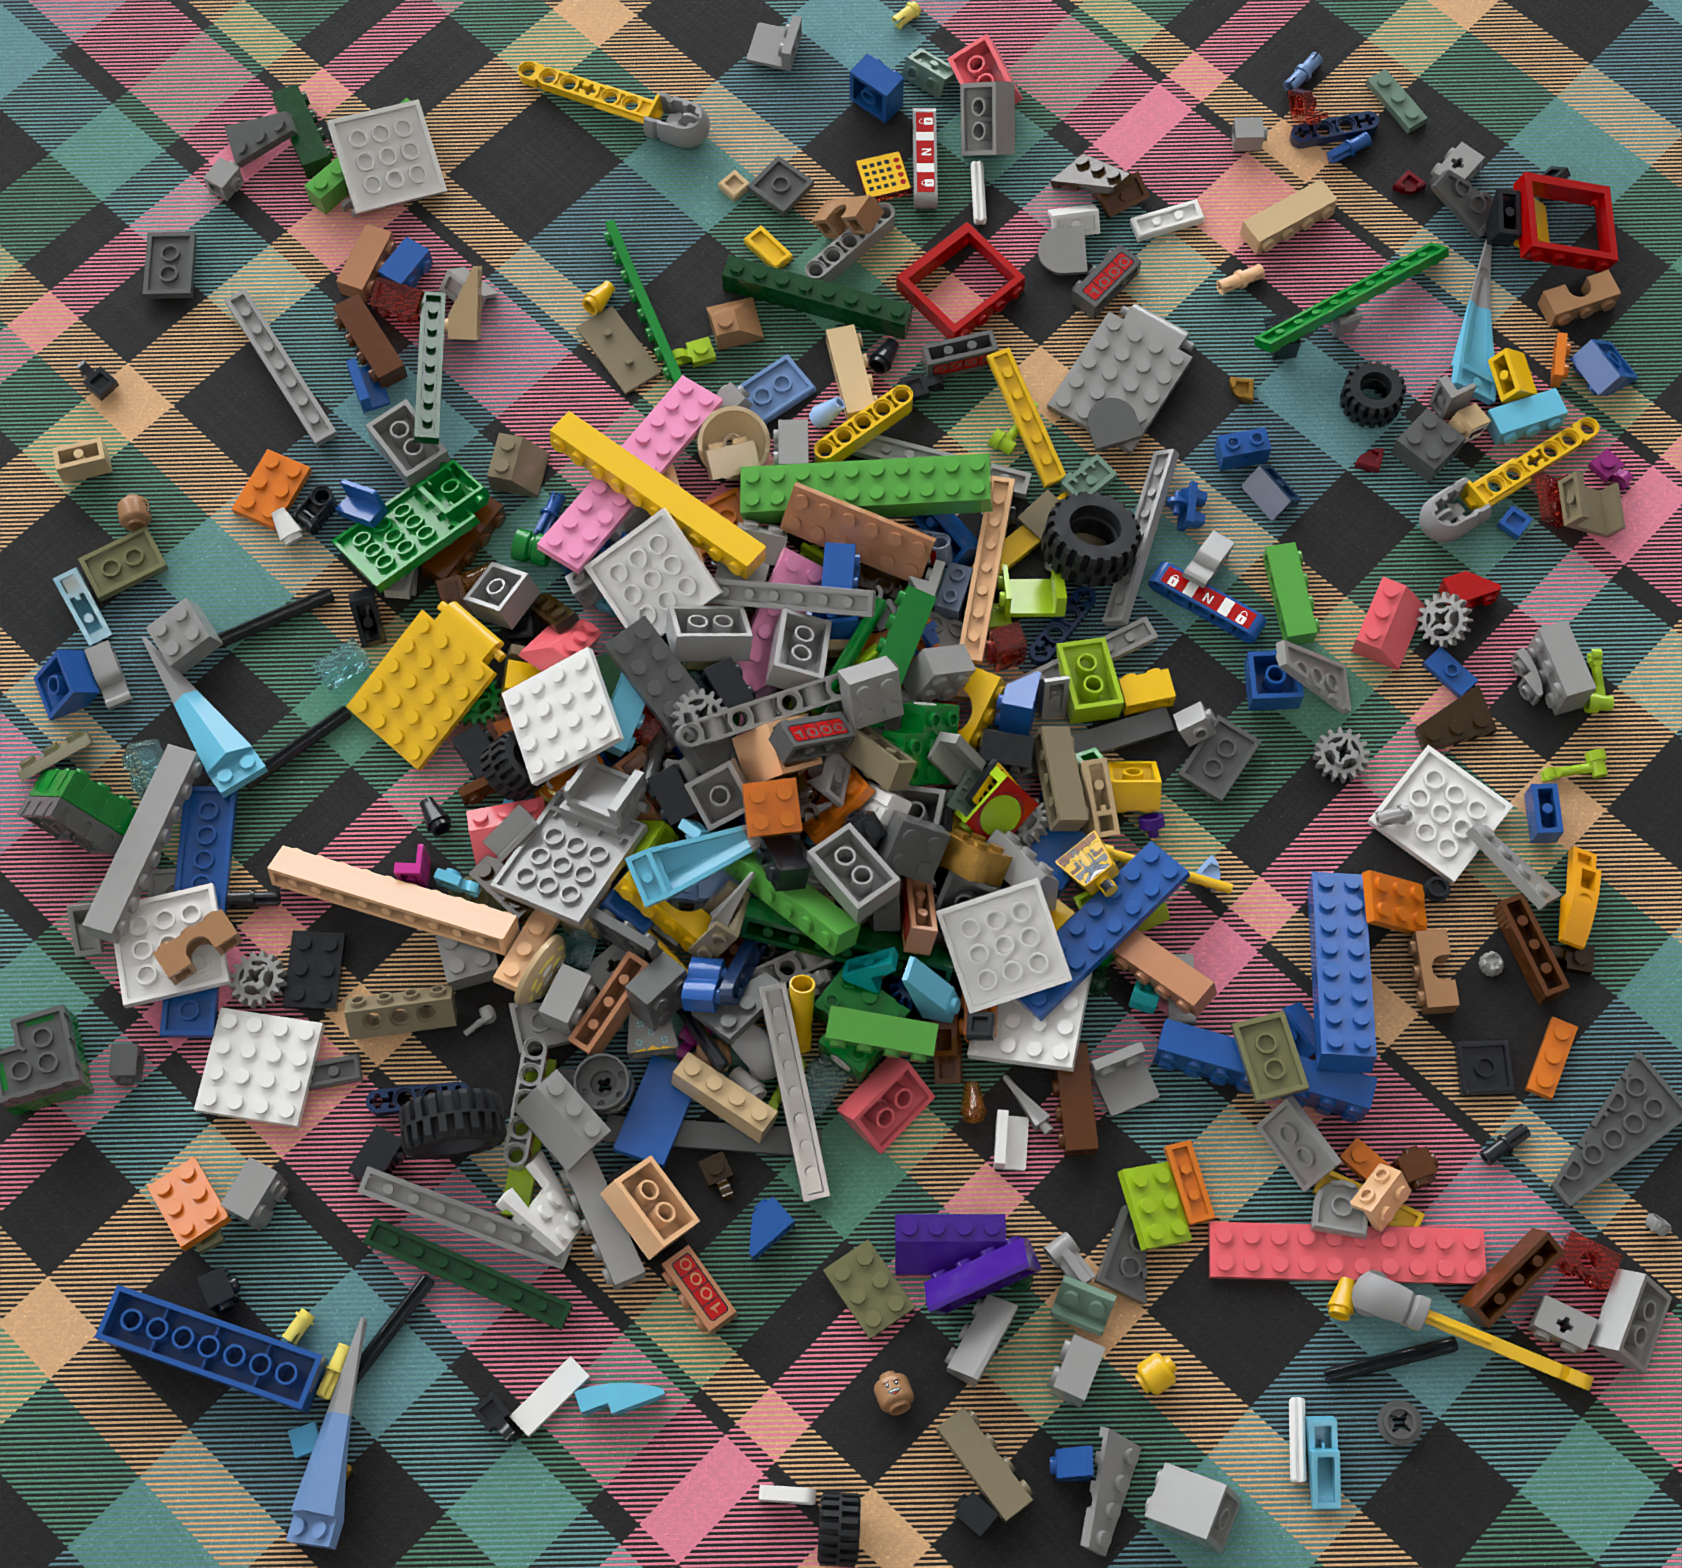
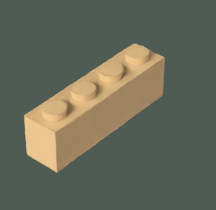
[1240,179,1338,255]
[826,324,878,421]
[671,1052,778,1144]

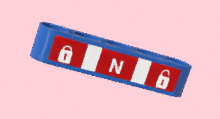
[1148,561,1267,644]

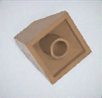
[706,297,764,350]

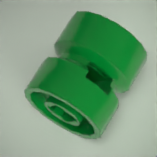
[511,528,551,567]

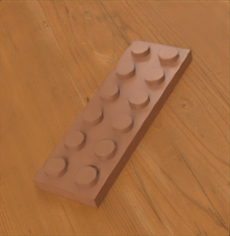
[780,482,936,581]

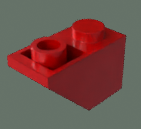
[1438,571,1502,609]

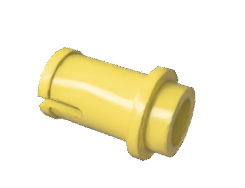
[891,1,921,29]
[282,1308,315,1345]

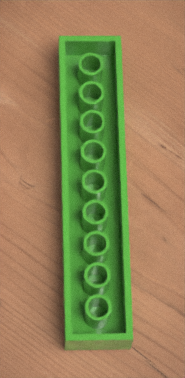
[740,453,993,524]

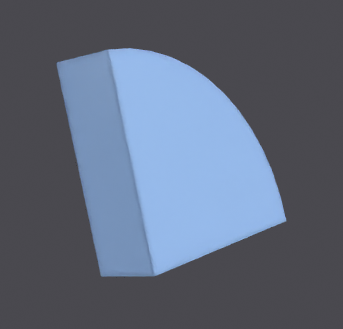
[1195,855,1221,892]

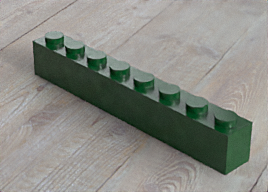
[722,255,912,340]
[739,897,954,983]

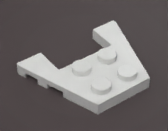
[495,1151,581,1256]

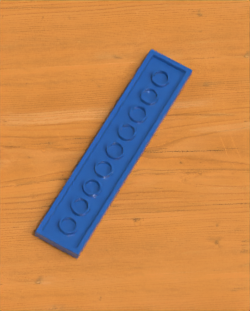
[160,786,238,1038]

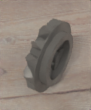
[1376,1400,1422,1446]

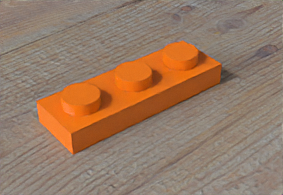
[1525,1017,1578,1101]
[1163,1140,1216,1226]

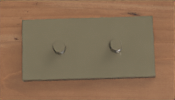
[576,306,662,395]
[1017,490,1108,546]

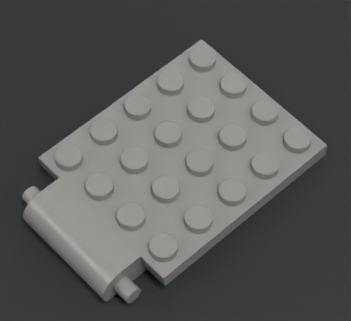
[1047,303,1195,455]
[490,774,650,928]

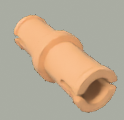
[1216,264,1265,295]

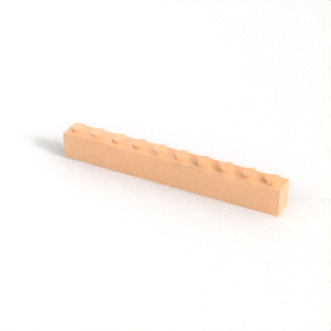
[267,846,520,956]

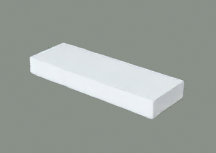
[1130,199,1205,242]
[509,1356,590,1438]

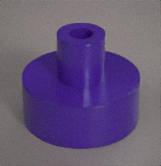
[1138,813,1165,838]

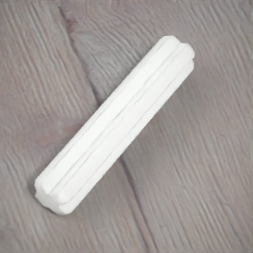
[971,161,987,225]
[1289,1397,1306,1483]

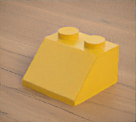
[1107,761,1162,813]

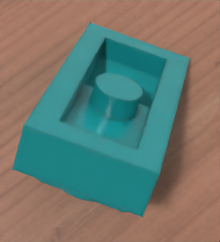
[842,947,899,994]
[1129,980,1160,1014]

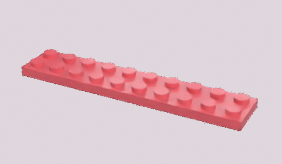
[1208,1222,1486,1285]

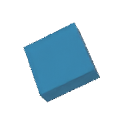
[288,1422,319,1459]

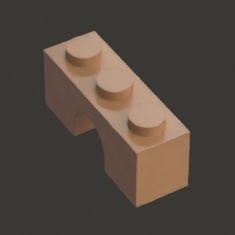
[812,195,884,238]
[1538,270,1621,327]
[153,909,243,986]
[1408,929,1460,1015]

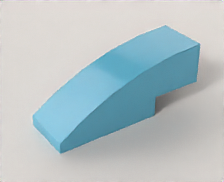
[574,1383,667,1417]
[1305,1416,1341,1509]

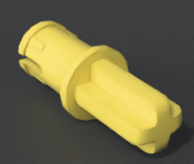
[316,1343,350,1400]

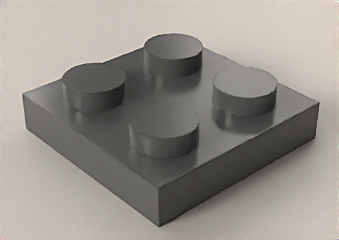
[748,156,814,217]

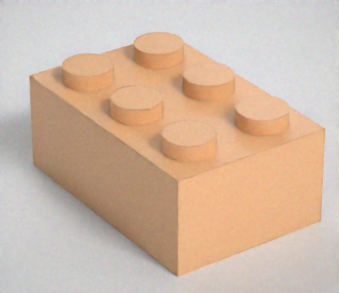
[600,1155,700,1260]

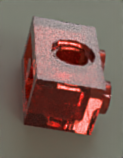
[985,621,1027,672]
[1553,1230,1623,1290]

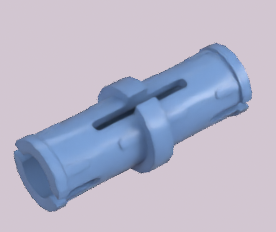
[1283,52,1323,94]

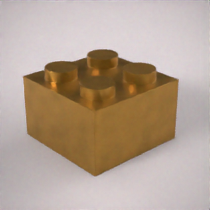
[939,829,1013,887]

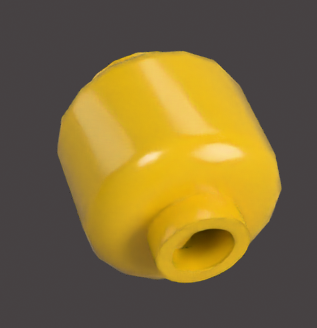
[1135,1353,1178,1395]

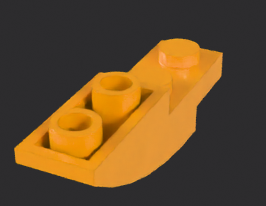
[1558,846,1601,950]

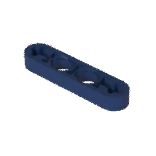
[1289,111,1379,149]
[1029,586,1096,666]
[719,938,767,1006]
[366,1081,470,1116]

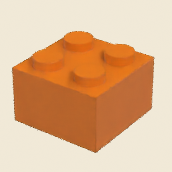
[741,777,803,840]

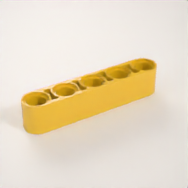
[814,385,913,463]

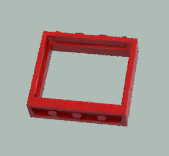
[1513,172,1618,272]
[896,222,1025,339]

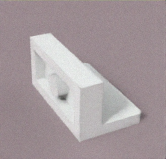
[1048,204,1100,235]
[993,1110,1029,1171]

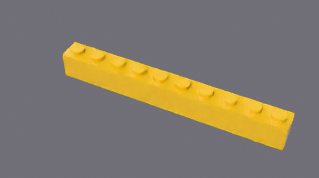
[550,411,766,580]

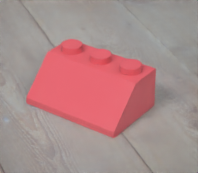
[947,34,1023,104]
[1351,577,1425,670]
[518,619,603,671]
[466,796,546,865]
[837,1057,935,1154]

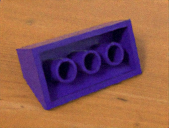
[895,1214,1006,1275]
[924,1235,1042,1315]

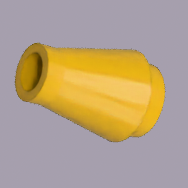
[582,281,615,315]
[1327,1277,1355,1321]

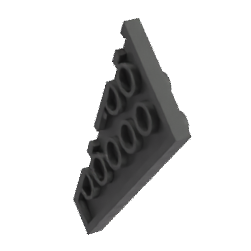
[1549,1050,1682,1209]

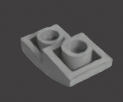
[1510,647,1543,706]

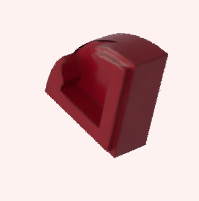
[1392,170,1427,194]
[1354,448,1385,474]

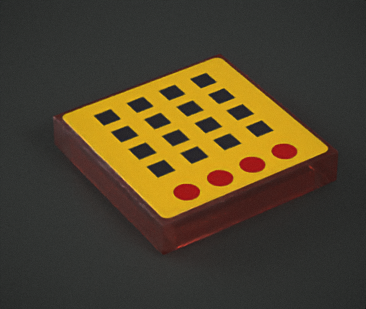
[855,150,912,201]

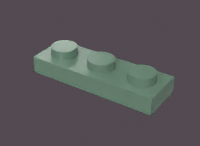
[1366,69,1428,134]

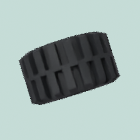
[1340,360,1406,428]
[480,730,547,802]
[817,1491,861,1568]

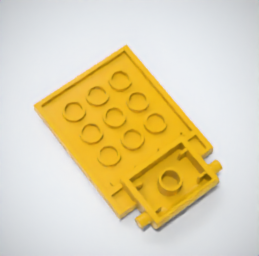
[346,601,506,771]

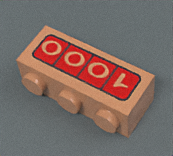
[899,876,938,955]
[661,1245,738,1336]

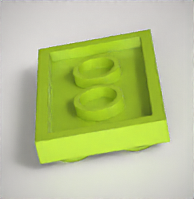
[1118,1162,1192,1251]

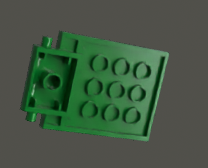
[331,460,490,593]

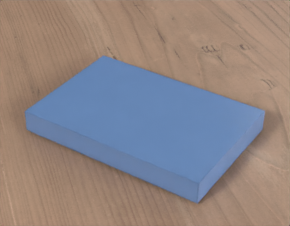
[737,354,816,424]

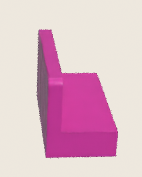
[394,844,431,889]

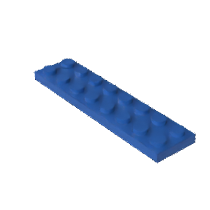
[1016,841,1190,1021]

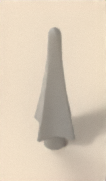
[708,871,755,929]
[1003,1075,1054,1136]

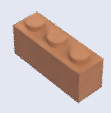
[336,223,397,302]

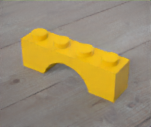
[958,667,1007,769]
[613,870,712,957]

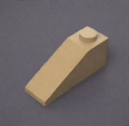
[444,266,482,340]
[1081,757,1120,838]

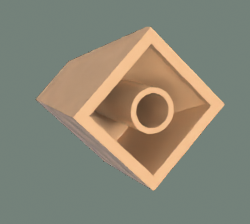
[732,713,823,783]

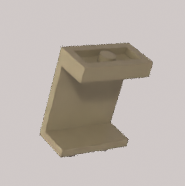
[1558,471,1625,538]
[687,880,751,958]

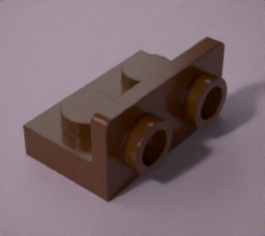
[1092,171,1150,219]

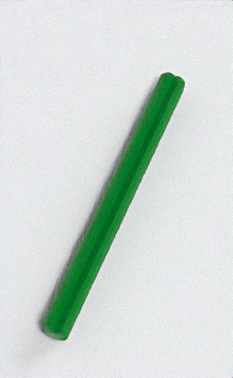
[810,597,887,716]

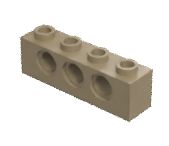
[344,985,457,1040]

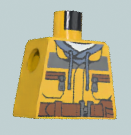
[1055,830,1120,897]

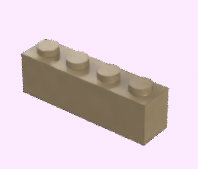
[830,711,918,793]
[1032,726,1089,831]
[936,1407,1033,1524]

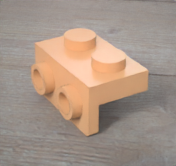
[1350,1164,1412,1232]

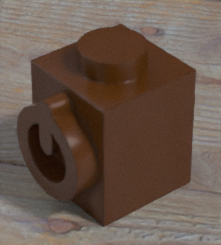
[1392,1145,1439,1190]

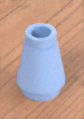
[809,396,845,428]

